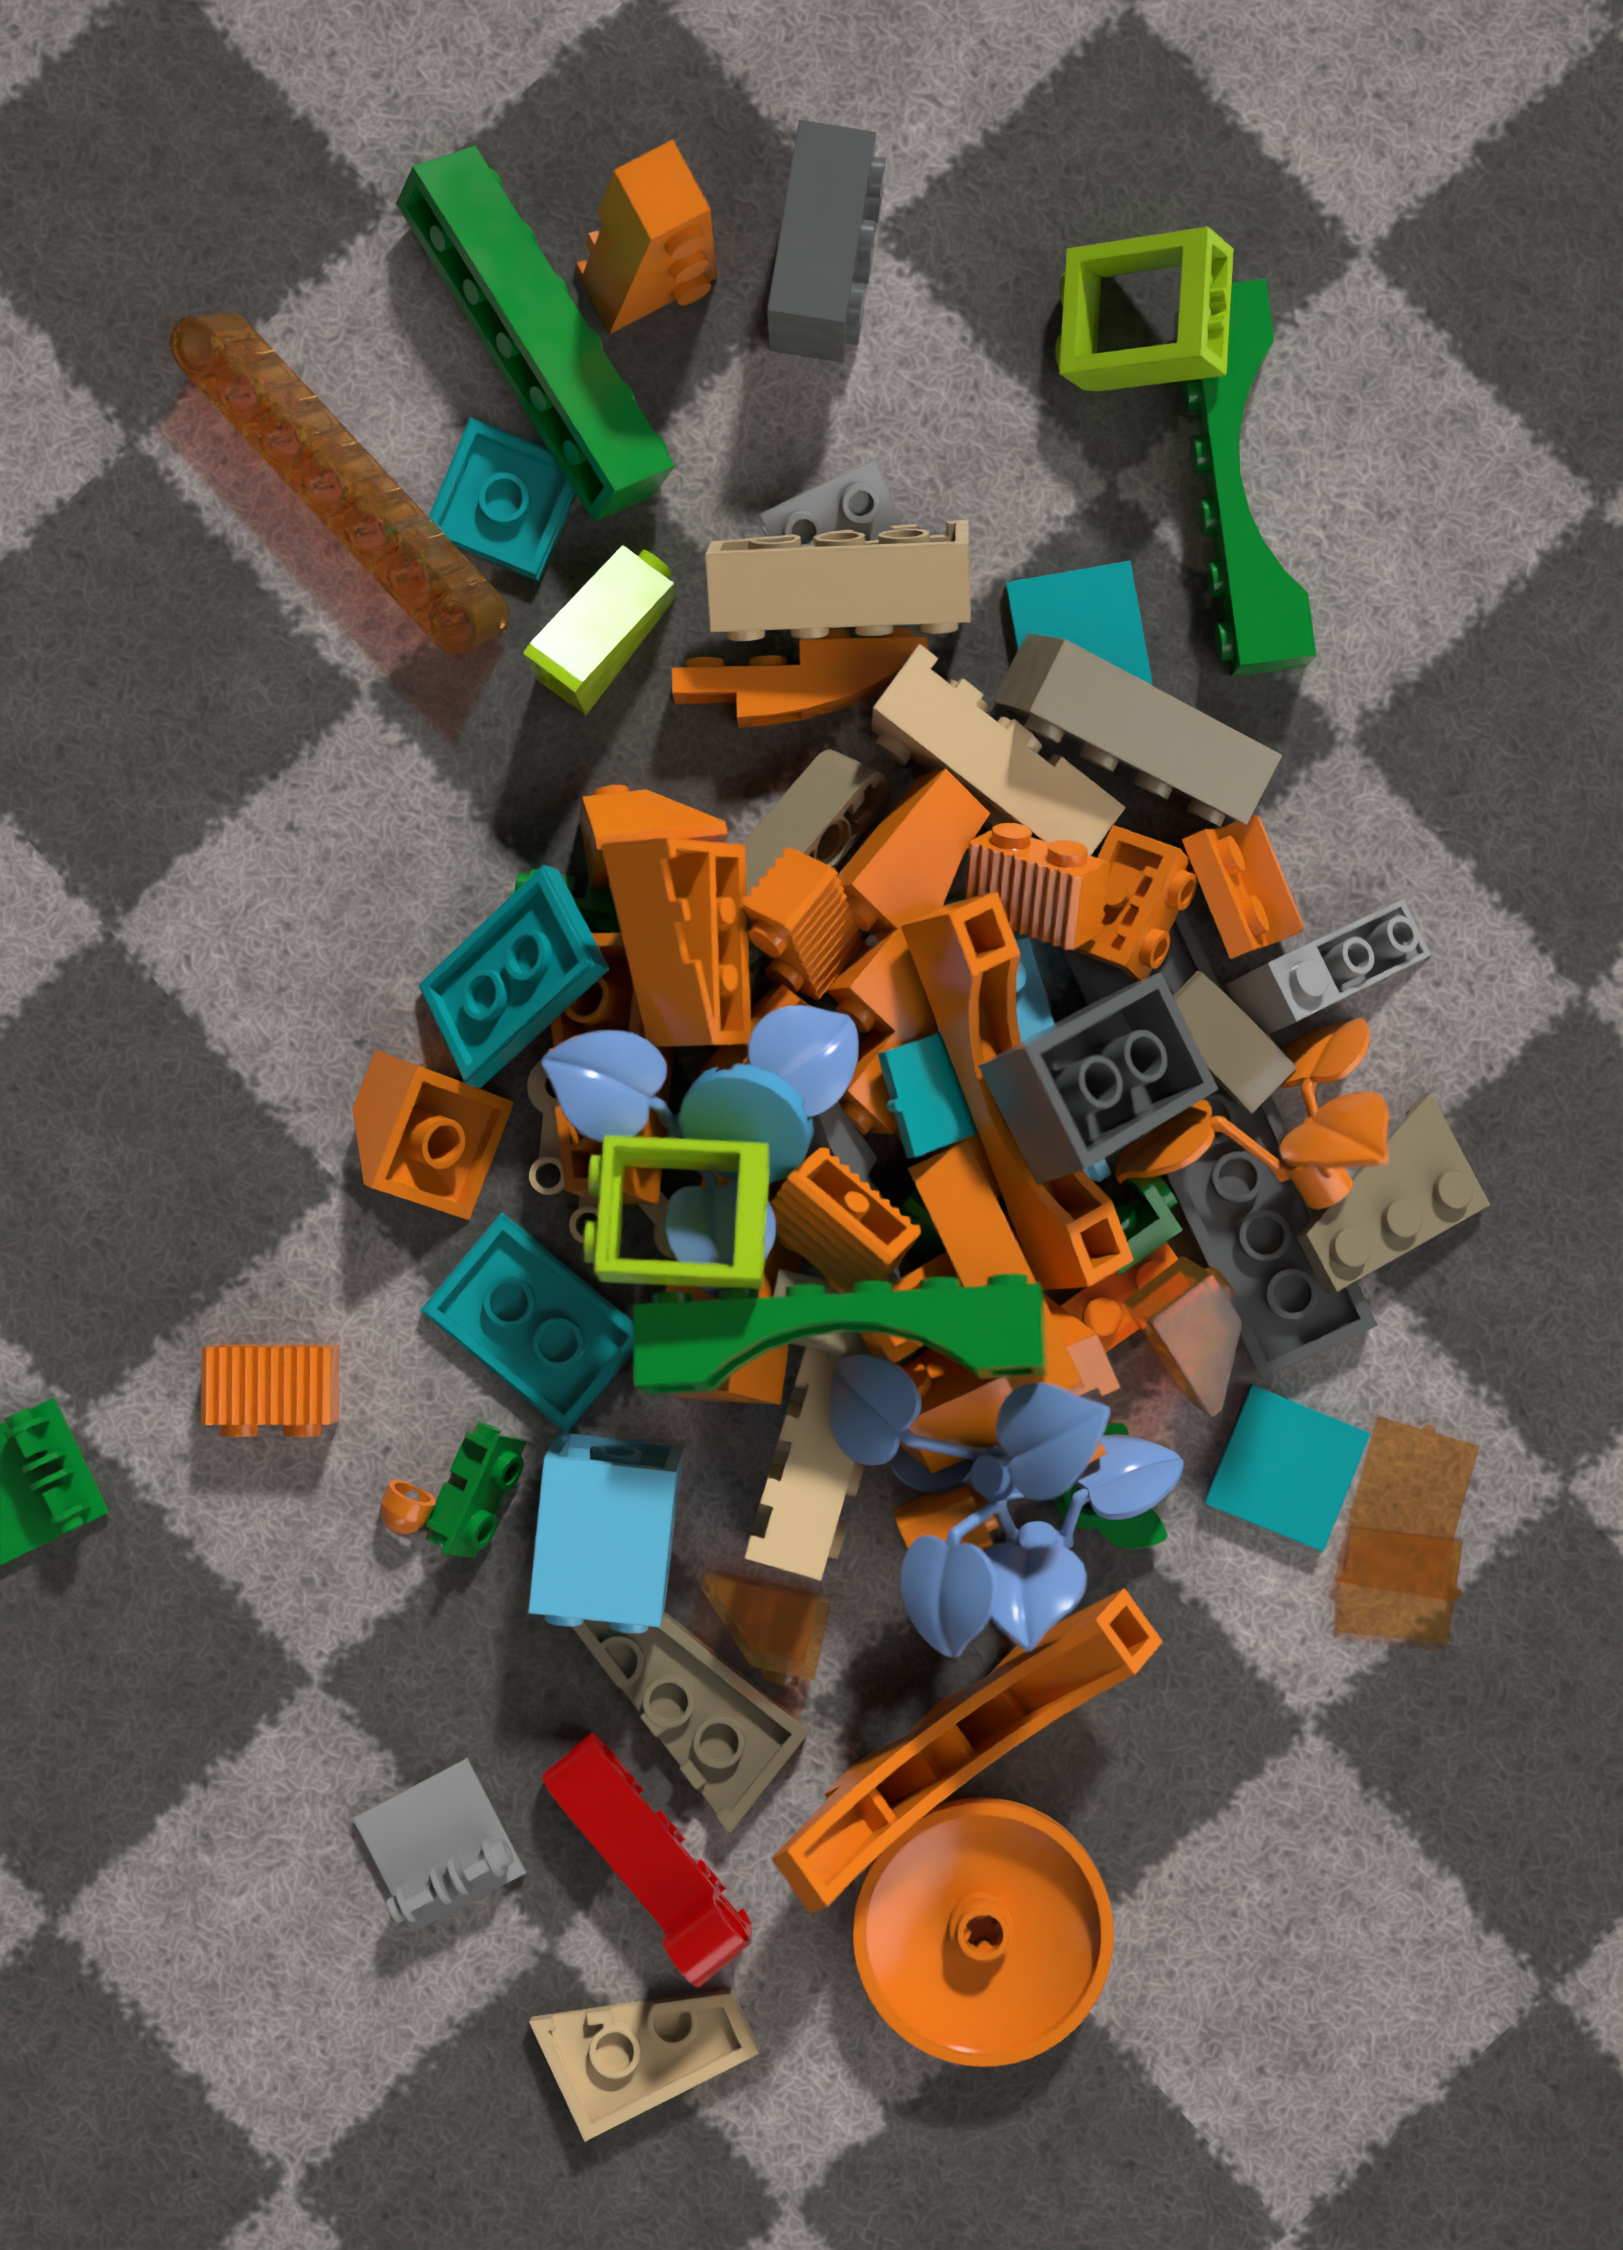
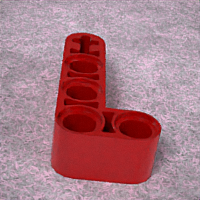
[542,1732,753,1988]

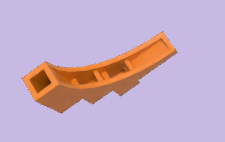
[826,769,1002,1198]
[771,1588,1163,1914]

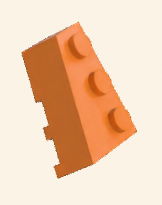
[574,140,718,334]
[601,838,751,1047]
[899,1293,1121,1474]

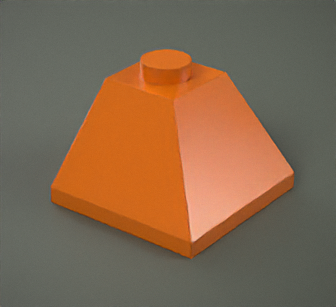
[579,785,728,889]
[352,1049,514,1220]

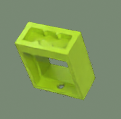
[1055,226,1234,391]
[584,1136,770,1290]

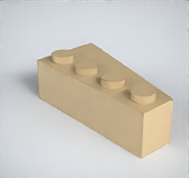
[706,520,971,641]
[871,644,1126,856]
[745,1347,865,1581]

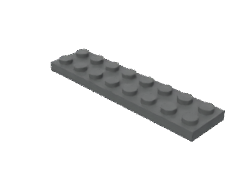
[1057,910,1378,1379]

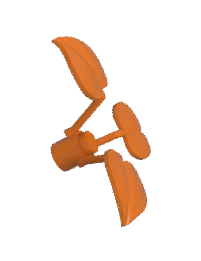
[1115,1017,1389,1209]

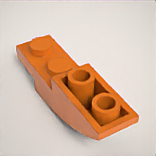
[672,628,928,728]

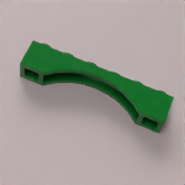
[1174,278,1316,677]
[633,1274,1048,1395]

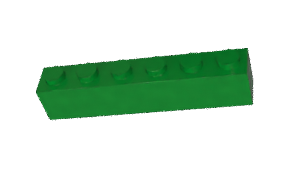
[396,146,675,522]

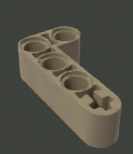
[741,749,889,1001]

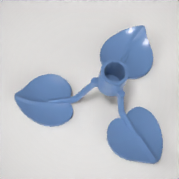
[541,1005,858,1299]
[830,1354,1110,1658]
[889,1434,1184,1652]

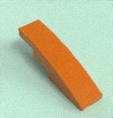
[908,1141,1085,1393]

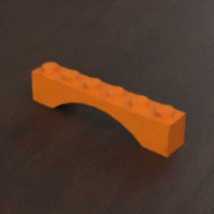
[901,891,1134,1290]

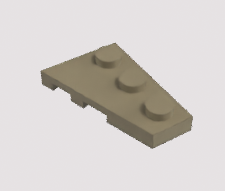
[1296,1092,1490,1294]

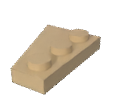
[529,1989,760,2141]

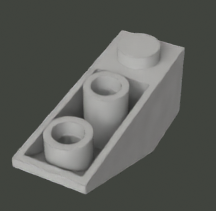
[1225,899,1431,1035]

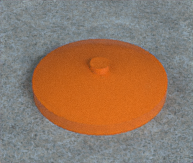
[853,1797,1114,2067]

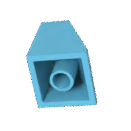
[529,1432,684,1634]

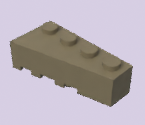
[993,633,1282,827]

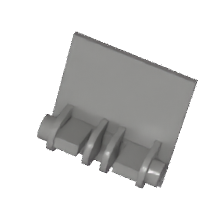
[759,458,902,547]
[353,1758,526,1933]

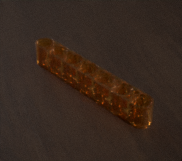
[170,311,510,655]

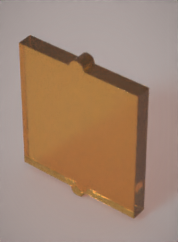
[1347,1416,1479,1553]
[1335,1526,1463,1644]

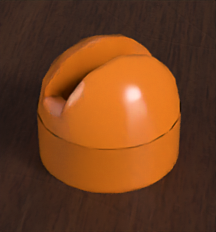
[379,1480,436,1535]

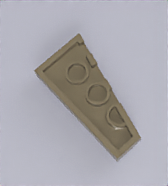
[571,1611,810,1834]

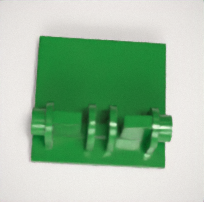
[0,1397,110,1566]

